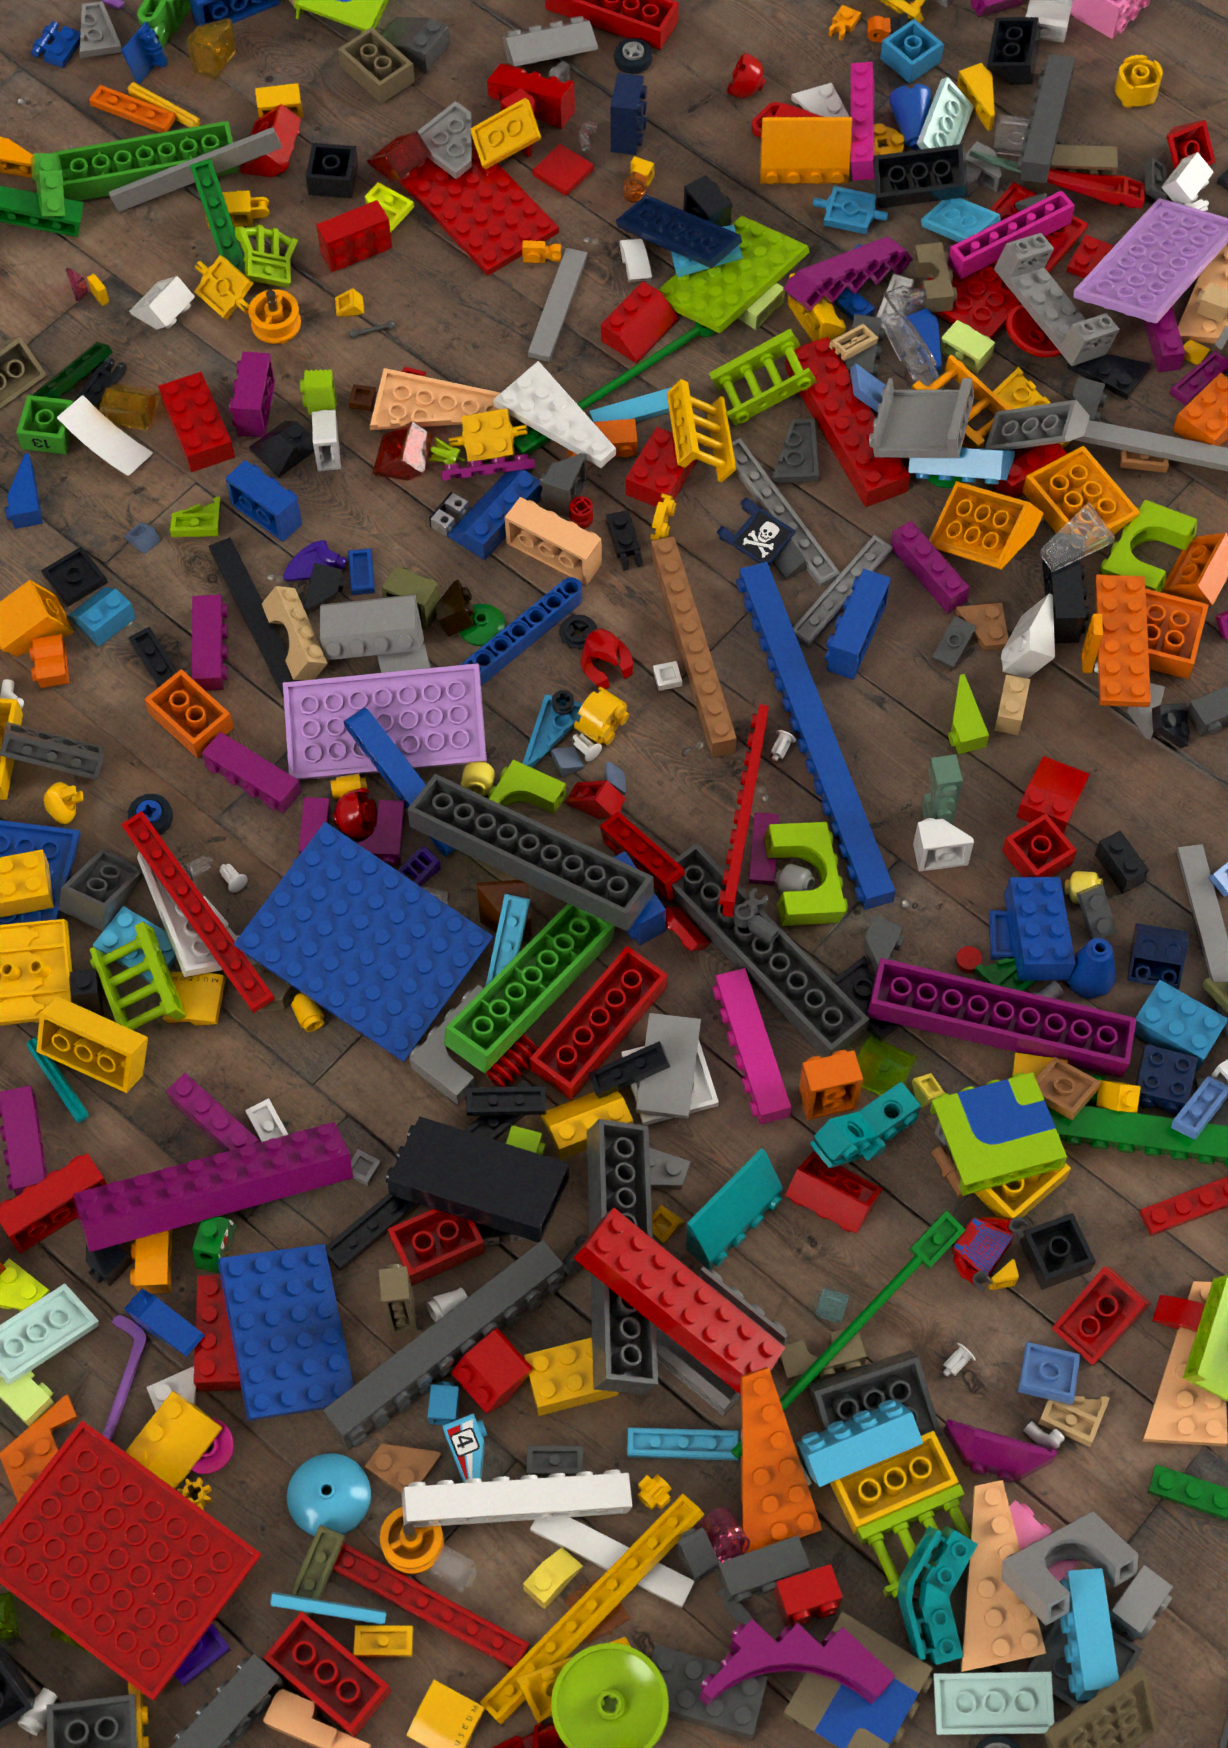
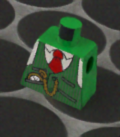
[192,1216,237,1274]

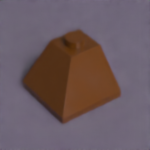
[477,880,532,937]

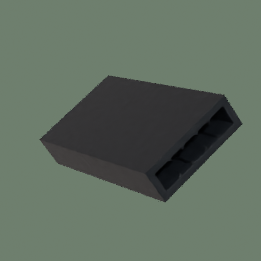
[386,1116,569,1243]

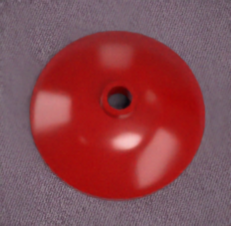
[1006,304,1061,358]

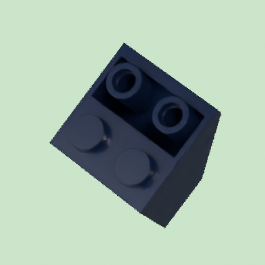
[1127,923,1189,989]

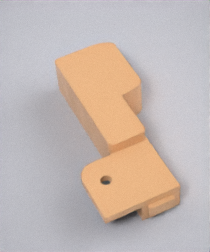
[263,1689,372,1748]

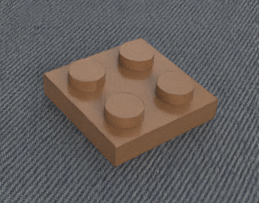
[1036,1057,1101,1120]

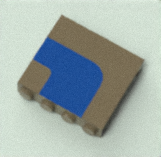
[782,1611,934,1748]

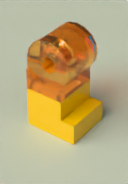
[623,156,654,203]

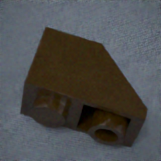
[435,579,475,637]

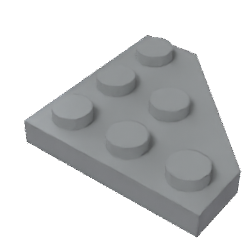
[409,101,472,179]

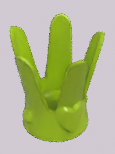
[428,438,465,464]

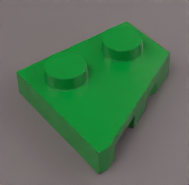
[974,958,1039,992]

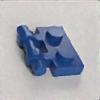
[31,21,81,68]

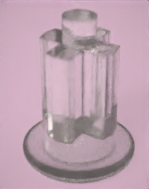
[181,855,213,882]

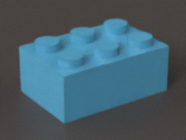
[1134,980,1228,1071]

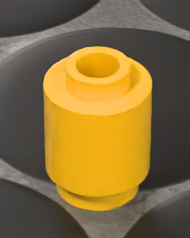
[330,773,368,800]
[291,993,325,1032]

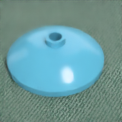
[287,1453,371,1536]

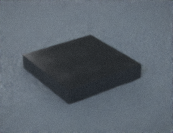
[41,546,108,607]

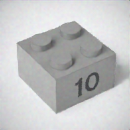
[1109,1565,1173,1643]

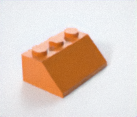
[1161,533,1228,606]

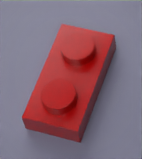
[665,906,710,951]

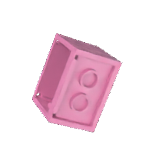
[1070,0,1150,39]

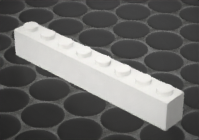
[401,1470,632,1528]

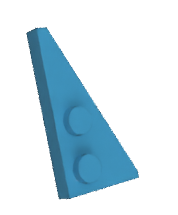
[522,694,583,768]

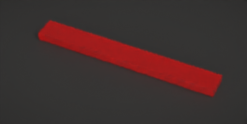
[332,1543,530,1669]

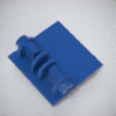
[121,22,168,85]

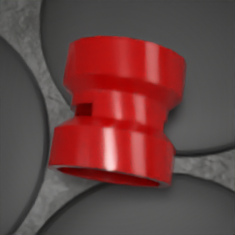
[570,496,593,529]

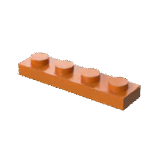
[89,85,176,133]

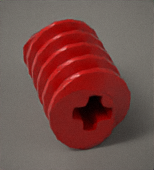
[485,1034,538,1087]

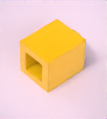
[1096,1080,1141,1113]

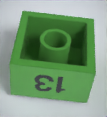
[16,395,73,455]

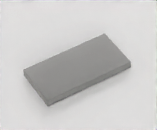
[636,1013,701,1119]

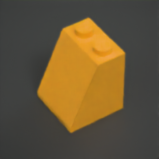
[0,580,74,657]

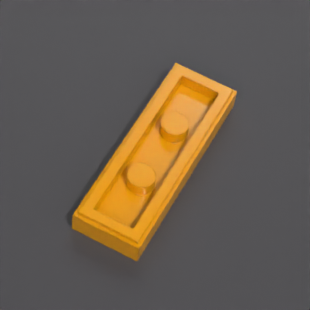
[1081,614,1103,673]

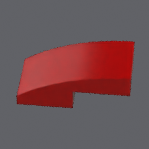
[1152,1295,1205,1332]

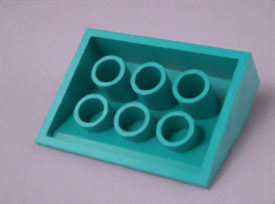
[686,1148,783,1270]

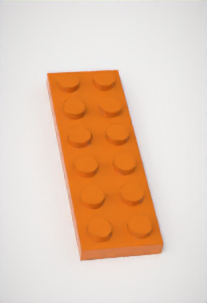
[1095,575,1151,707]

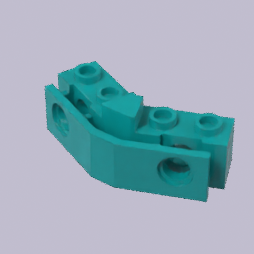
[810,1081,921,1168]
[897,1526,978,1665]

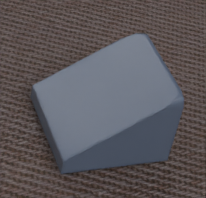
[124,522,161,554]
[551,747,584,777]
[605,762,626,795]

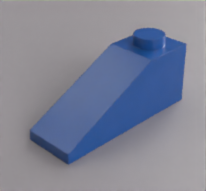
[901,308,942,380]
[5,453,43,529]
[124,1288,205,1357]

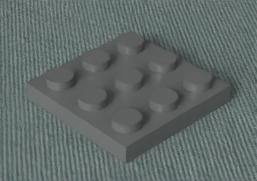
[1026,1618,1143,1710]

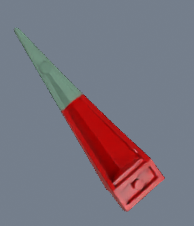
[969,150,1145,209]

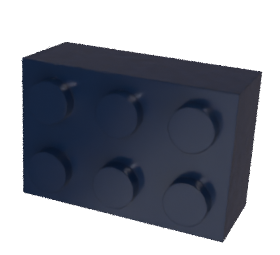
[610,73,647,155]

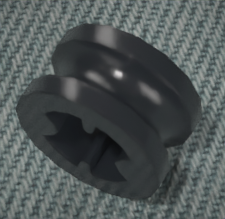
[552,690,574,715]

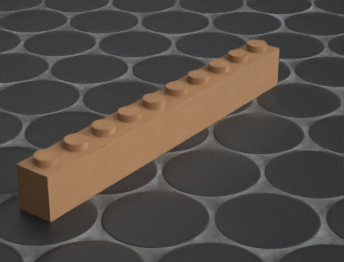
[651,536,737,758]

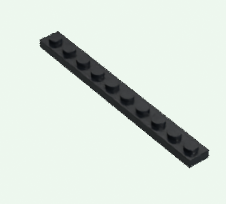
[325,1079,531,1271]

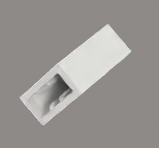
[312,410,341,471]

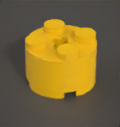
[1115,55,1163,108]
[574,687,629,746]

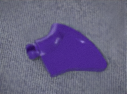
[283,540,347,582]

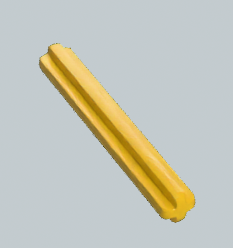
[128,82,200,128]

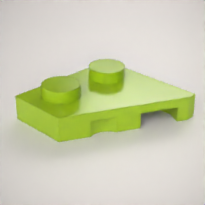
[170,497,221,537]

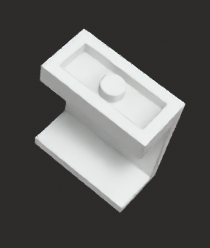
[1026,0,1073,43]

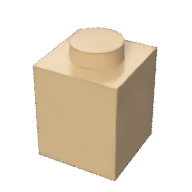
[1196,283,1228,323]

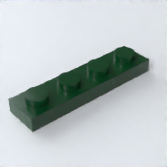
[32,342,113,399]

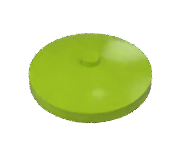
[551,1643,669,1748]

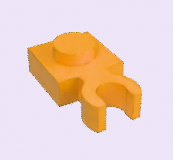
[829,5,861,41]
[522,240,561,263]

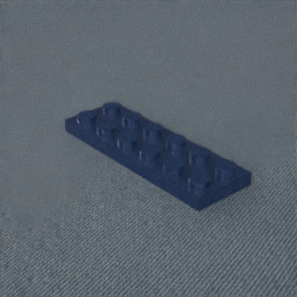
[616,195,742,269]

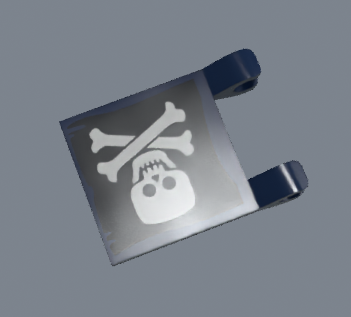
[717,497,796,566]

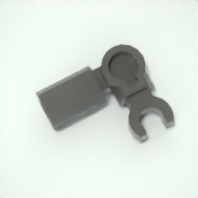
[733,888,780,944]

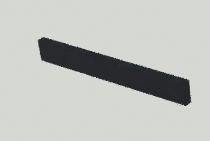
[208,537,301,697]

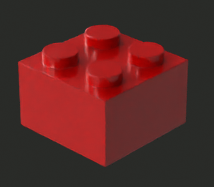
[1002,813,1077,877]
[774,1564,843,1627]

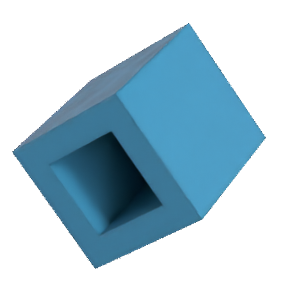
[428,1382,460,1425]

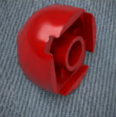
[726,52,766,99]
[333,787,378,839]

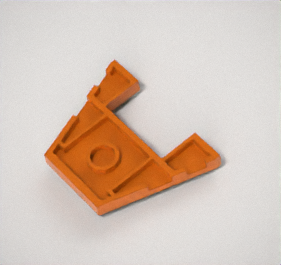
[0,1394,78,1502]

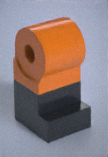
[867,13,908,43]

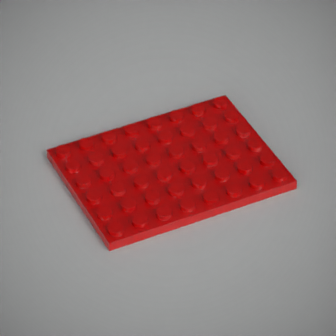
[0,1420,262,1702]

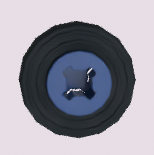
[128,793,173,835]

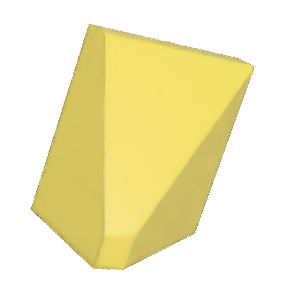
[912,1073,945,1109]

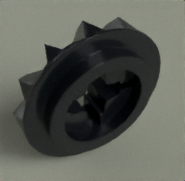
[559,615,598,651]

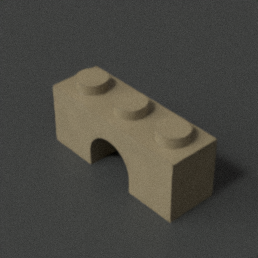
[913,242,957,313]
[778,1328,867,1386]

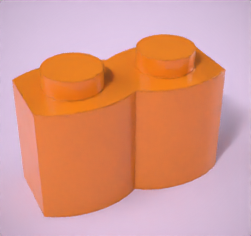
[29,634,69,688]

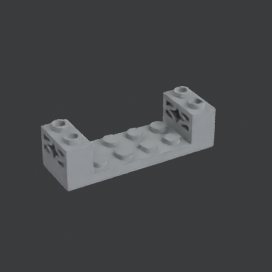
[994,233,1120,366]

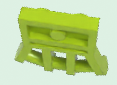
[235,224,298,288]

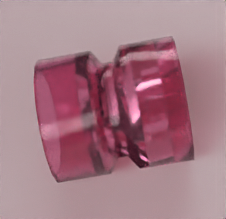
[699,1507,750,1562]

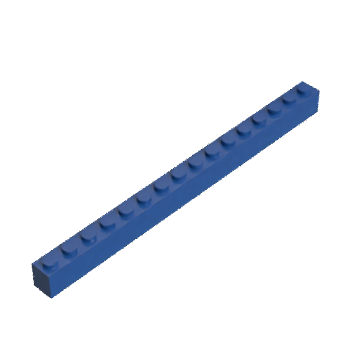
[736,562,895,910]

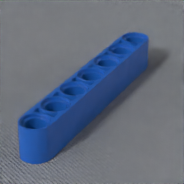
[460,577,582,686]
[343,707,457,857]

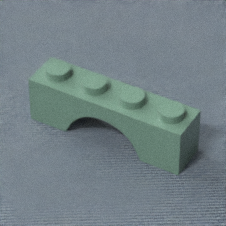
[921,754,963,825]

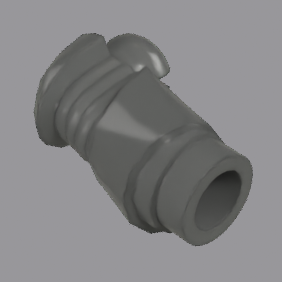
[562,1235,588,1277]

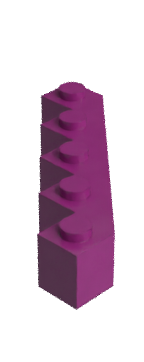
[783,236,913,312]

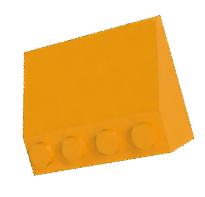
[760,117,852,184]
[1022,446,1140,557]
[929,481,1044,570]

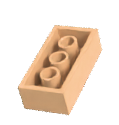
[505,497,602,585]

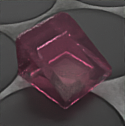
[66,268,88,302]

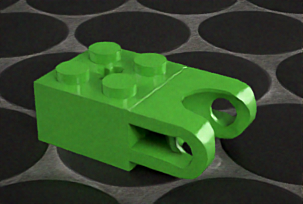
[137,0,191,47]

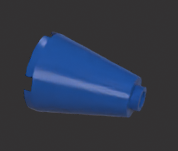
[889,84,932,150]
[1067,938,1116,999]

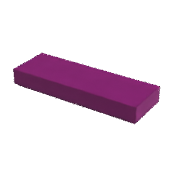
[1169,350,1228,406]
[749,812,779,885]

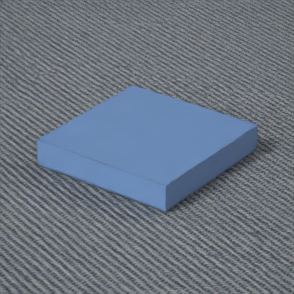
[850,363,887,413]
[1018,1342,1080,1405]

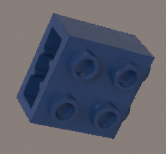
[1135,1044,1198,1114]

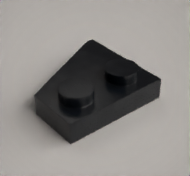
[1152,703,1190,749]

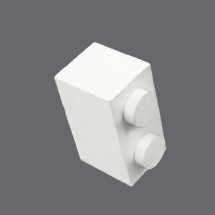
[1162,152,1213,205]

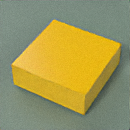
[87,274,109,306]

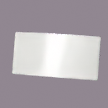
[619,239,652,282]

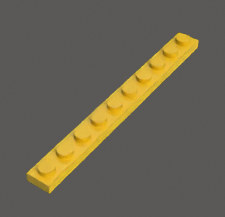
[479,1494,705,1725]

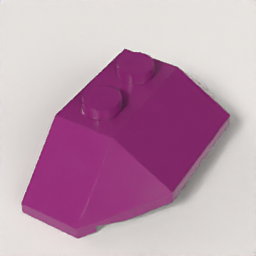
[944,1419,1057,1483]

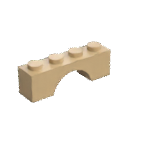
[261,586,328,681]

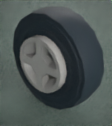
[614,38,653,74]

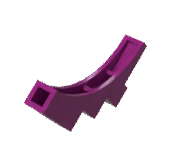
[699,1619,895,1706]

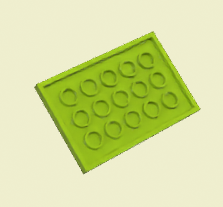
[658,216,810,333]

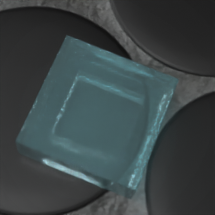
[815,1288,849,1324]

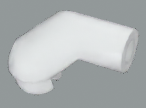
[0,679,24,709]
[1023,1421,1065,1449]

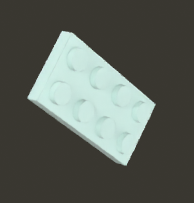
[917,77,974,149]
[0,1284,99,1385]
[934,1672,1054,1735]

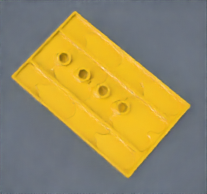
[0,919,73,1026]

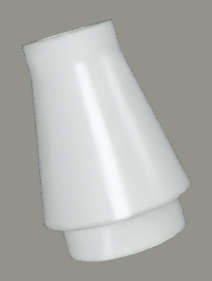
[426,1288,468,1322]
[18,1688,57,1735]

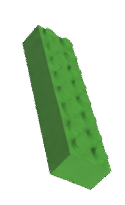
[54,121,239,201]
[444,903,615,1073]

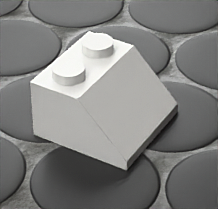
[129,276,195,329]
[913,818,974,872]

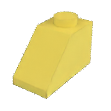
[523,1547,583,1610]

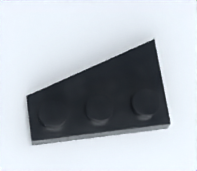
[1067,354,1151,400]
[832,956,899,1042]

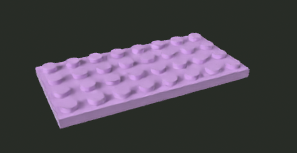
[1074,198,1228,324]
[283,663,487,780]

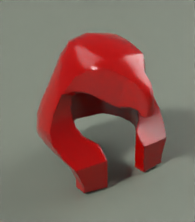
[580,628,633,689]

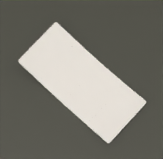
[57,395,153,476]

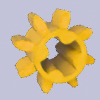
[637,1474,672,1510]
[177,1477,213,1510]

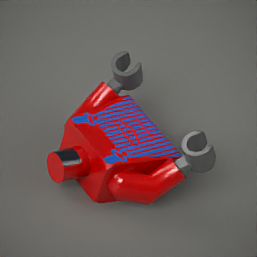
[952,1217,1029,1293]

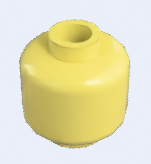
[461,762,495,796]
[1065,871,1103,904]

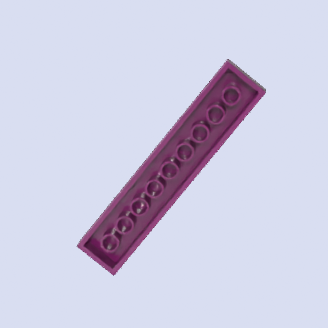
[867,958,1136,1077]
[73,1122,353,1252]

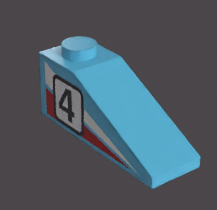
[442,1413,487,1483]

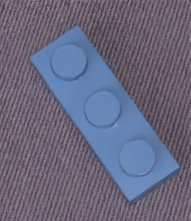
[1171,1076,1228,1140]

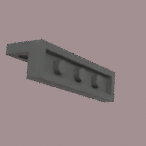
[0,722,104,780]

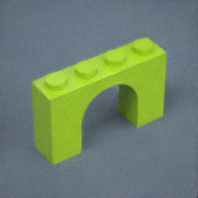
[1100,500,1197,592]
[488,760,566,815]
[763,822,848,926]

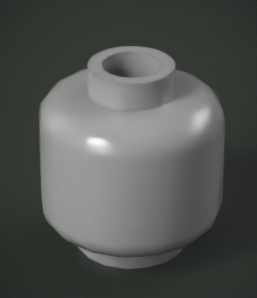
[775,864,815,895]

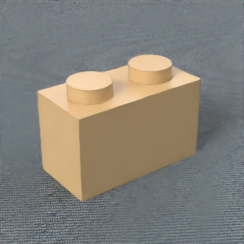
[994,675,1030,735]

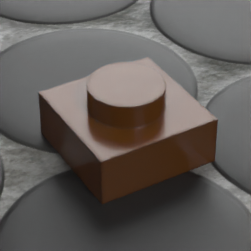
[348,384,377,411]

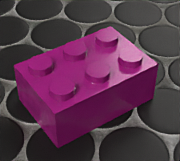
[229,351,276,437]

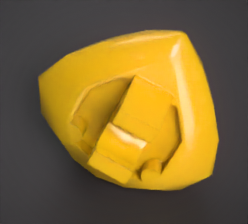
[43,782,83,824]

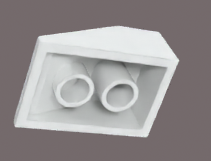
[1001,594,1055,679]

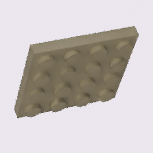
[1045,1665,1159,1748]

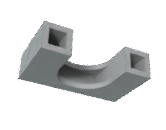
[409,985,526,1105]
[1002,1511,1138,1625]

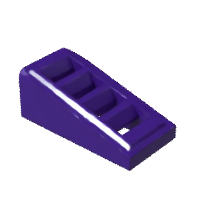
[398,846,441,887]

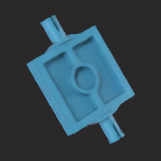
[812,186,888,234]

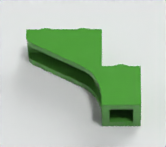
[31,153,65,217]

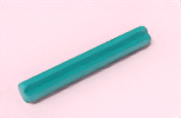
[26,1037,89,1123]

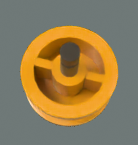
[248,289,301,344]
[380,1507,444,1574]

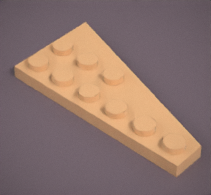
[1178,243,1228,344]
[370,368,515,430]
[1142,1281,1228,1447]
[960,1480,1046,1673]

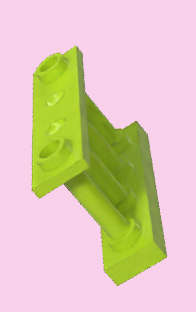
[709,328,817,426]
[89,922,186,1030]
[856,1484,971,1599]

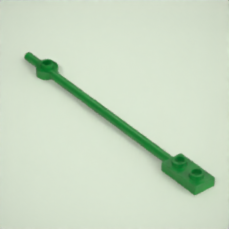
[513,322,716,455]
[731,1210,966,1459]

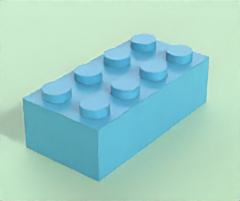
[796,1400,923,1487]
[1060,1568,1119,1701]

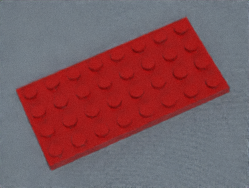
[383,137,559,276]
[913,182,1088,340]

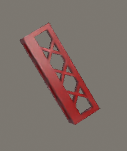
[599,811,685,901]

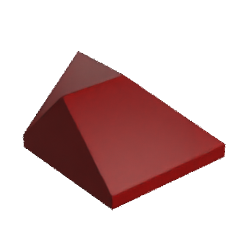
[1166,120,1216,170]

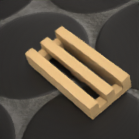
[829,324,878,361]

